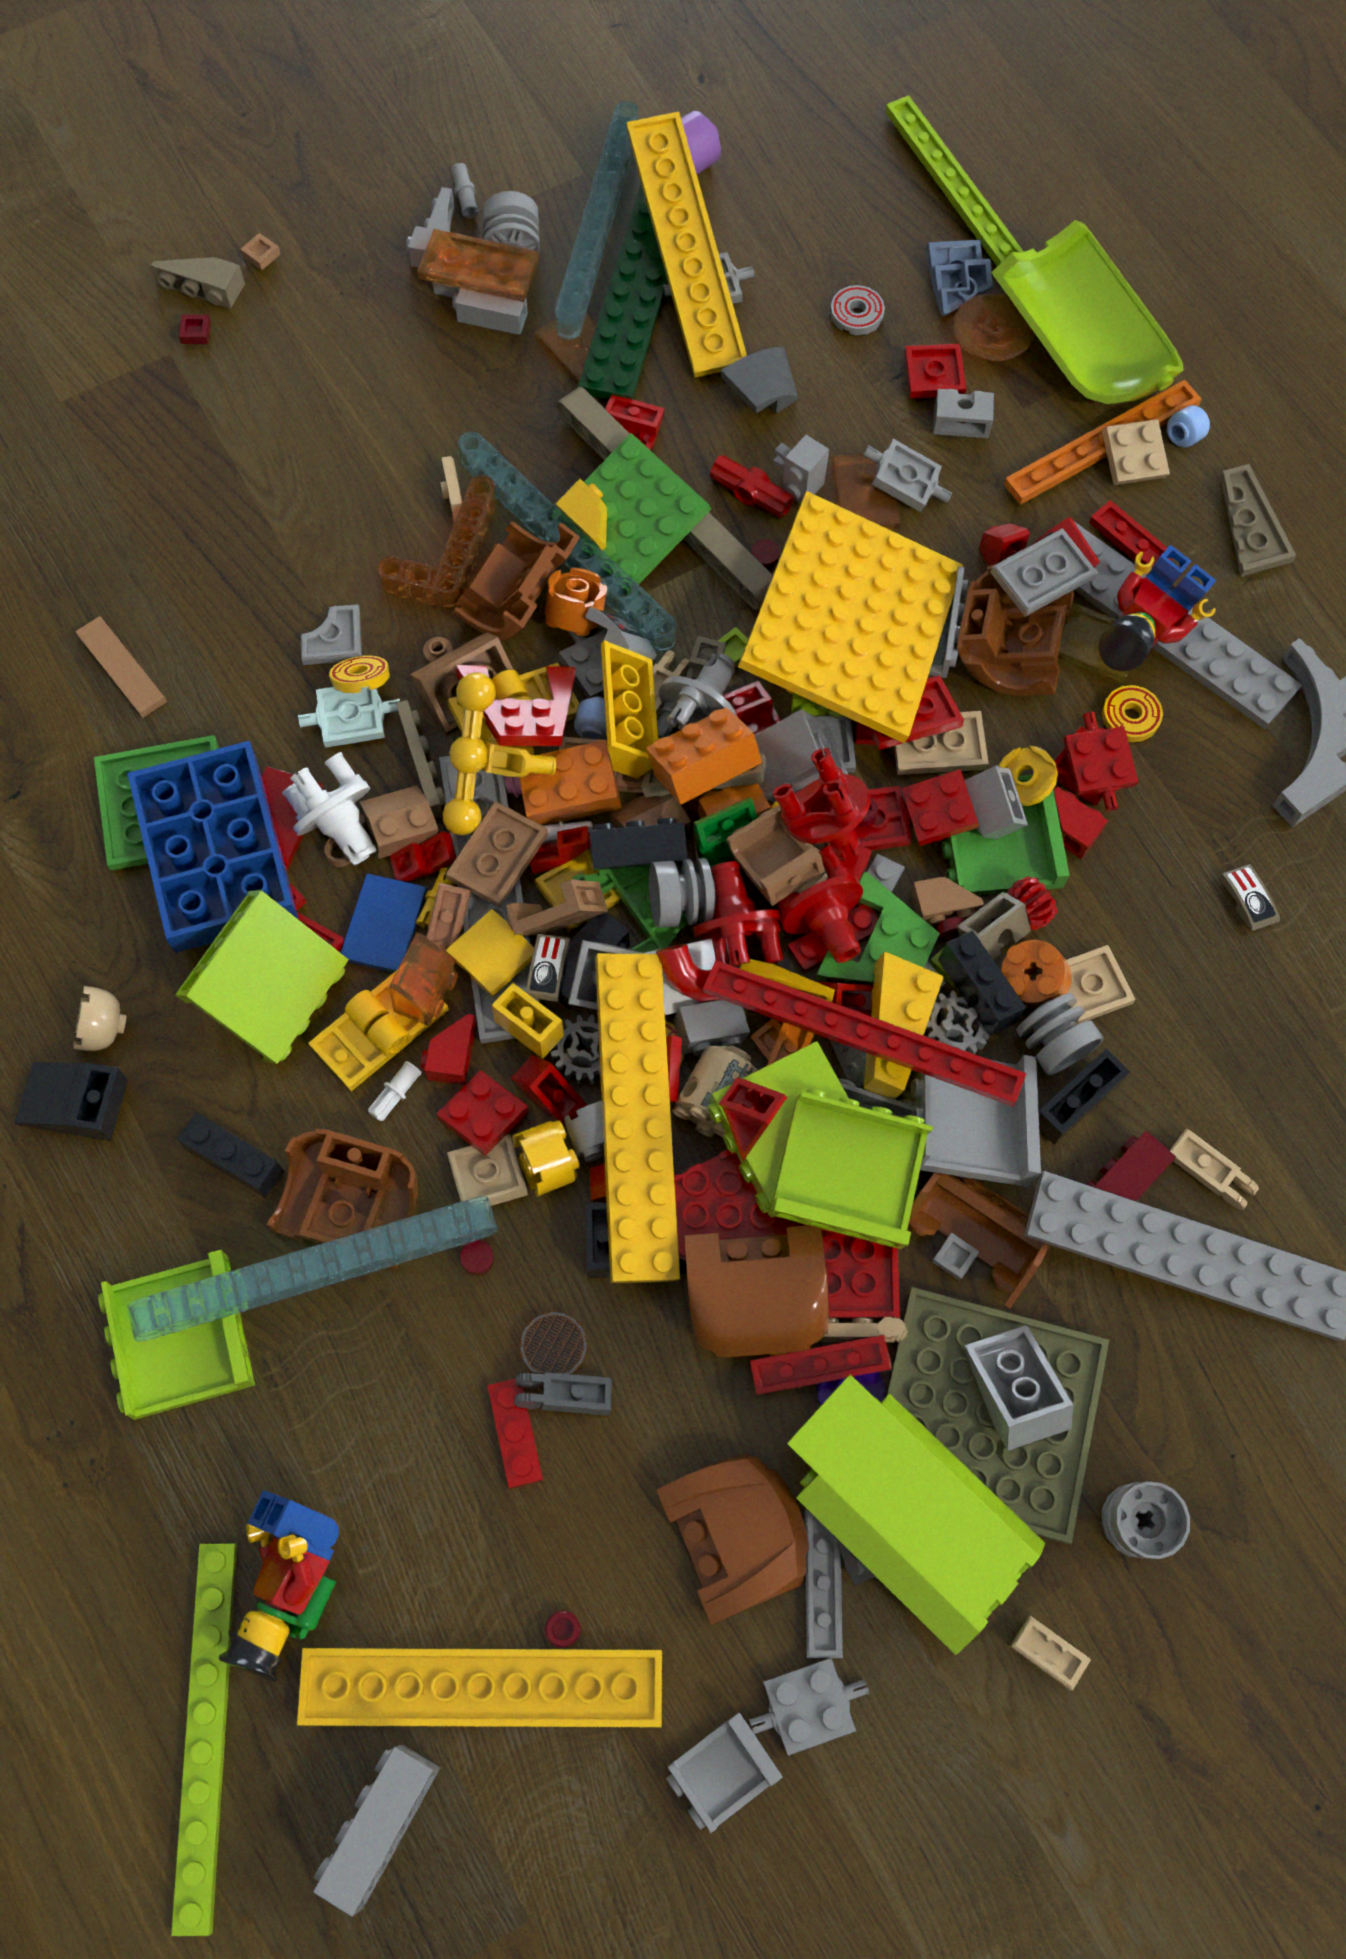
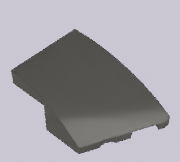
[721,347,798,414]

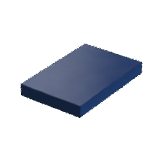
[341,874,427,973]

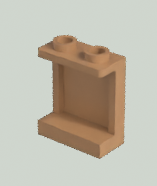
[726,806,825,906]
[506,880,608,936]

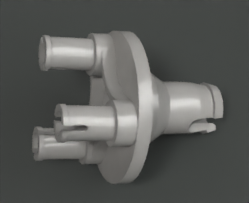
[657,653,737,739]

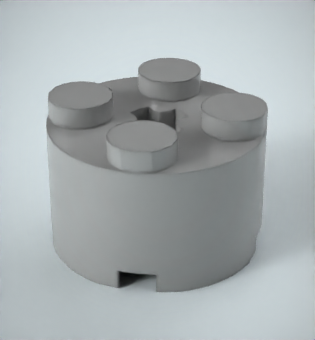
[564,1101,604,1163]

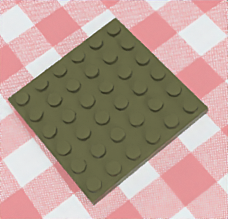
[886,1287,1109,1545]

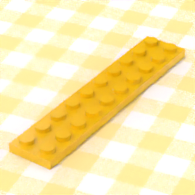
[626,112,747,378]
[595,954,680,1283]
[297,1648,662,1727]

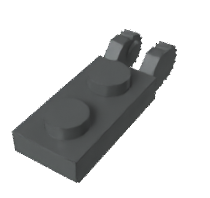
[514,1372,612,1416]

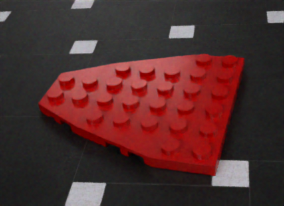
[674,1149,900,1319]

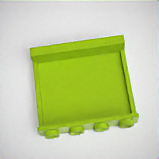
[175,890,349,1064]
[707,1041,848,1218]
[769,1089,934,1250]
[98,1250,255,1420]

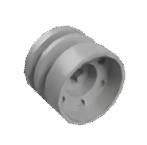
[482,191,540,269]
[649,858,715,928]
[1016,993,1104,1076]
[1101,1481,1190,1559]

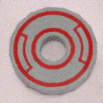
[830,285,885,335]

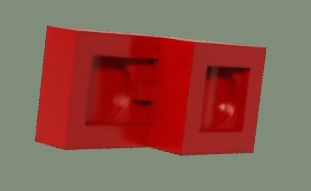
[530,826,589,874]
[390,831,457,882]

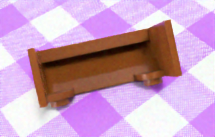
[908,1173,1050,1309]

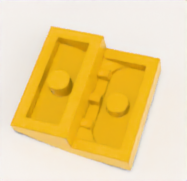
[446,909,534,997]

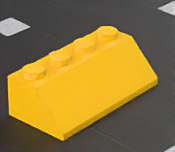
[601,640,658,779]

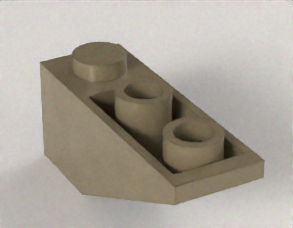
[151,257,245,309]

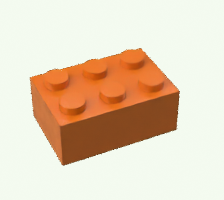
[646,707,762,805]
[519,740,622,826]

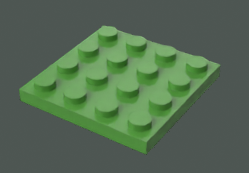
[551,433,711,593]
[94,735,219,871]

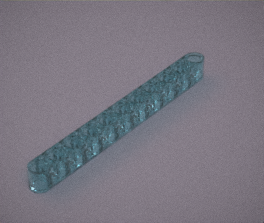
[555,101,638,340]
[458,432,676,652]
[127,1196,498,1341]

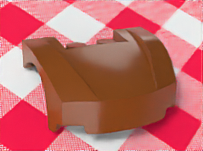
[656,1454,809,1625]

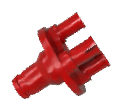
[773,748,871,861]
[777,846,863,963]
[692,861,784,966]

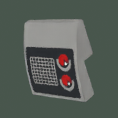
[585,606,657,661]

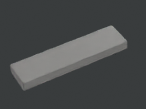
[804,1510,843,1658]

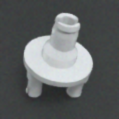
[282,752,377,866]

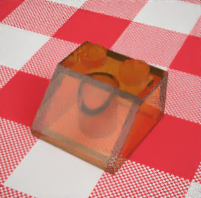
[389,932,458,1026]

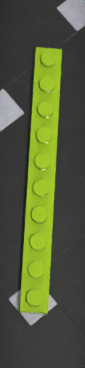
[885,95,1024,266]
[171,1544,238,1936]

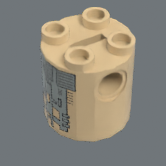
[672,1046,758,1138]

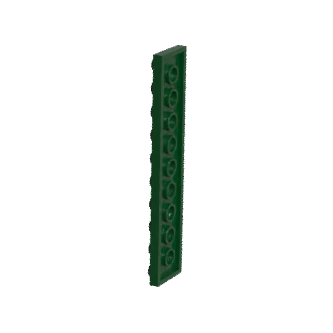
[578,184,668,400]

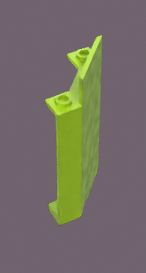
[787,1374,1045,1655]

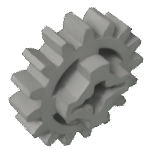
[925,990,989,1054]
[551,1015,601,1084]

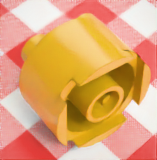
[512,1120,579,1197]

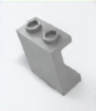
[666,1712,783,1833]

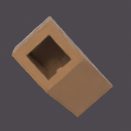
[910,877,984,929]

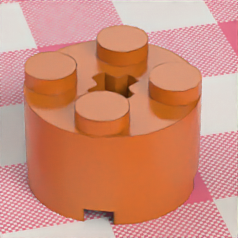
[545,568,607,636]
[1001,940,1072,1009]

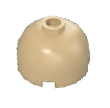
[73,986,126,1051]

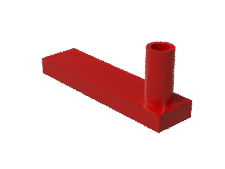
[750,1334,892,1395]

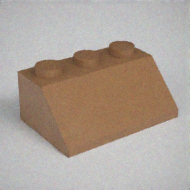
[410,632,513,732]

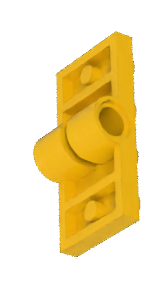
[448,663,579,739]
[308,962,449,1092]

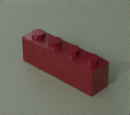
[1087,1131,1176,1201]

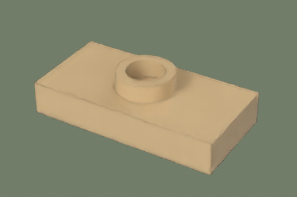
[440,456,465,522]
[1009,1616,1091,1691]

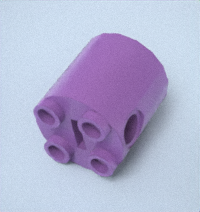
[681,111,721,174]

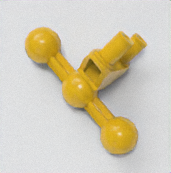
[442,672,556,836]

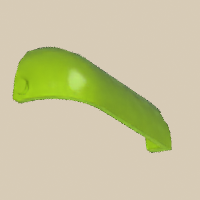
[991,220,1184,404]

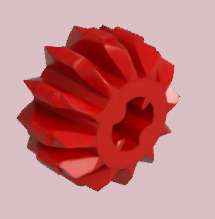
[1006,876,1058,931]

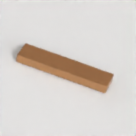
[75,616,167,718]

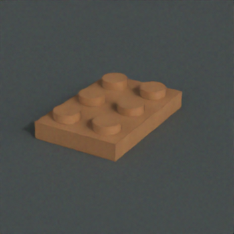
[446,801,549,908]

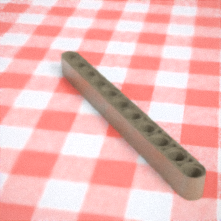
[556,386,773,610]

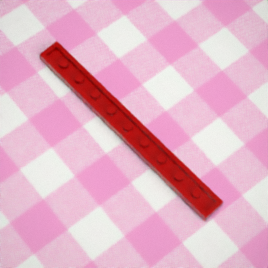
[703,960,1027,1107]

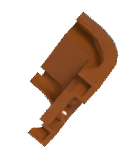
[451,521,580,641]
[957,564,1074,696]
[267,1128,418,1270]
[685,1225,829,1357]

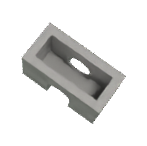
[933,389,994,438]

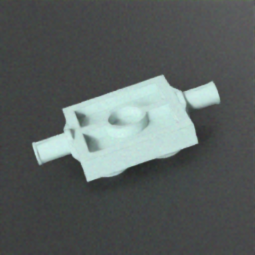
[298,686,400,748]

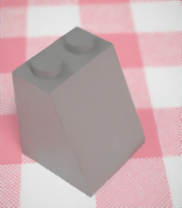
[755,709,848,802]

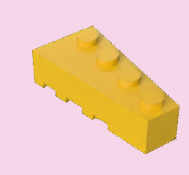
[863,951,944,1100]

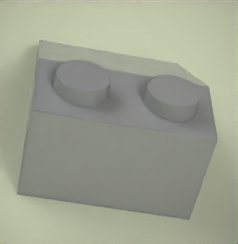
[964,1325,1074,1451]

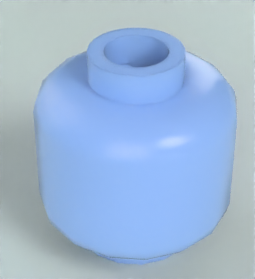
[1167,405,1210,448]
[574,697,607,740]

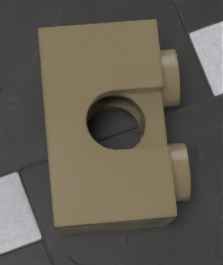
[957,892,1031,960]

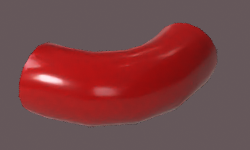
[656,944,722,1002]

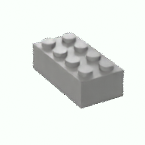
[313,1745,441,1917]

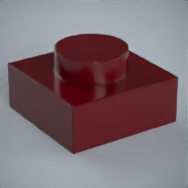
[179,314,211,344]

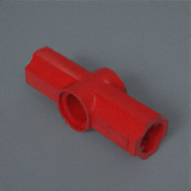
[710,455,794,518]

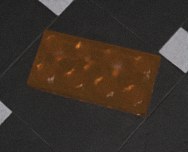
[417,229,540,302]

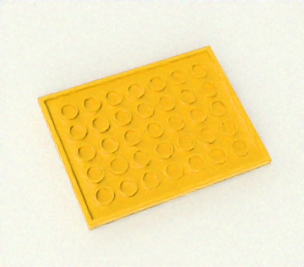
[738,491,963,743]

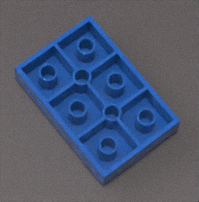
[127,741,299,953]

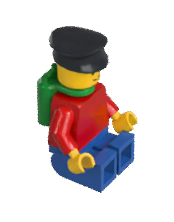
[1099,545,1216,671]
[219,1490,339,1682]

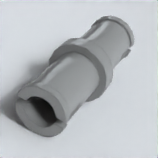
[450,163,479,218]

